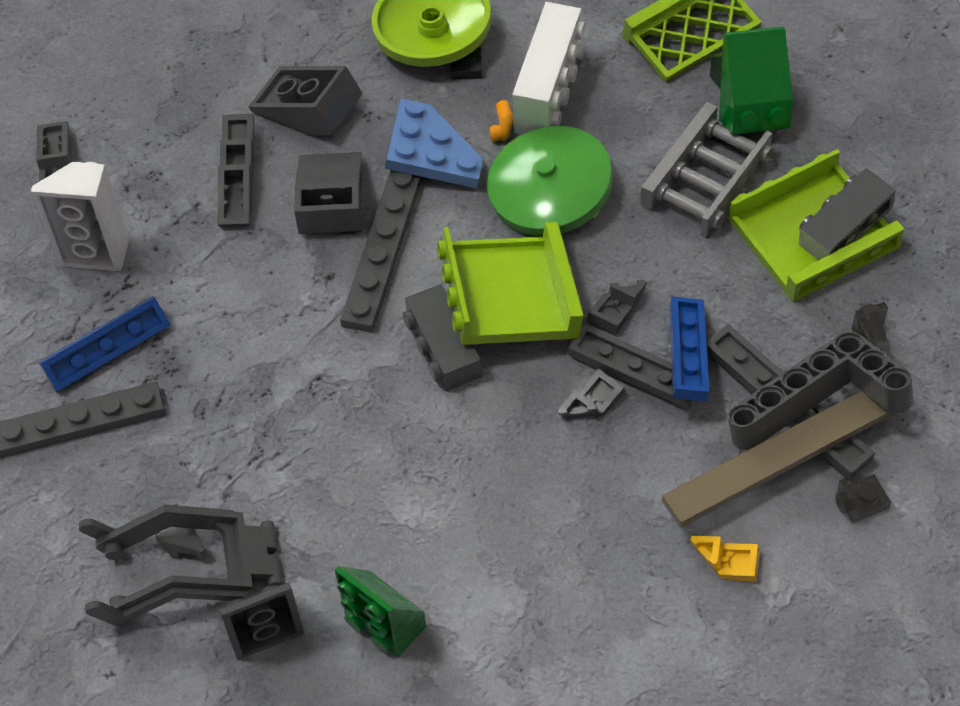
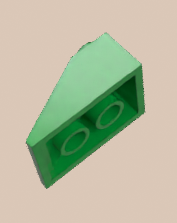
[719,26,793,135]

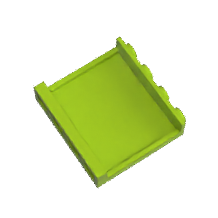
[729,149,905,302]
[436,222,584,345]

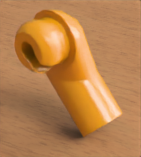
[489,100,513,142]

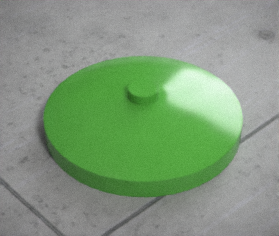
[487,126,613,236]

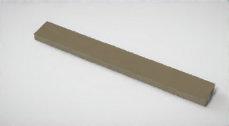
[662,391,896,528]

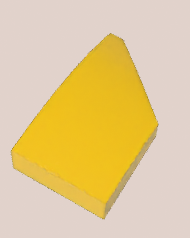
[691,536,760,582]

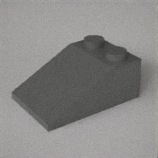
[248,66,363,135]
[219,582,304,660]

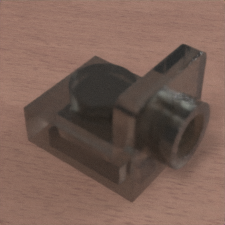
[851,302,888,351]
[835,474,891,523]

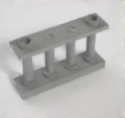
[641,102,773,238]

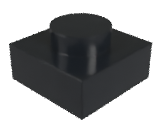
[451,47,482,80]

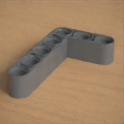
[728,332,914,450]

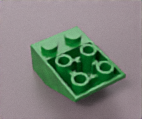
[335,566,427,657]

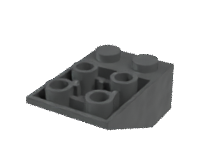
[294,152,362,234]

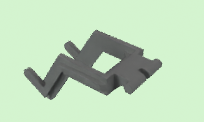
[78,504,282,626]

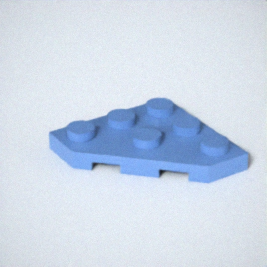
[385,98,483,189]

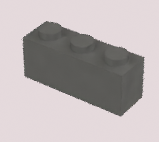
[799,168,896,260]
[403,284,482,391]

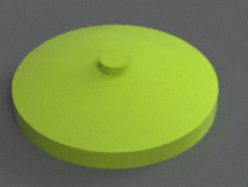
[371,0,492,67]

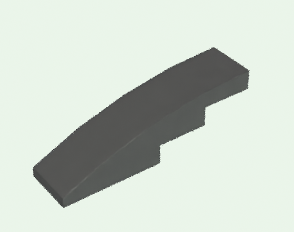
[218,114,255,227]
[36,121,73,182]

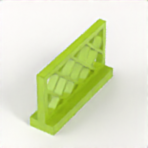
[621,0,762,83]

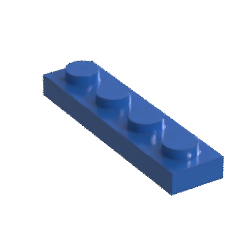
[38,296,170,392]
[669,296,709,402]

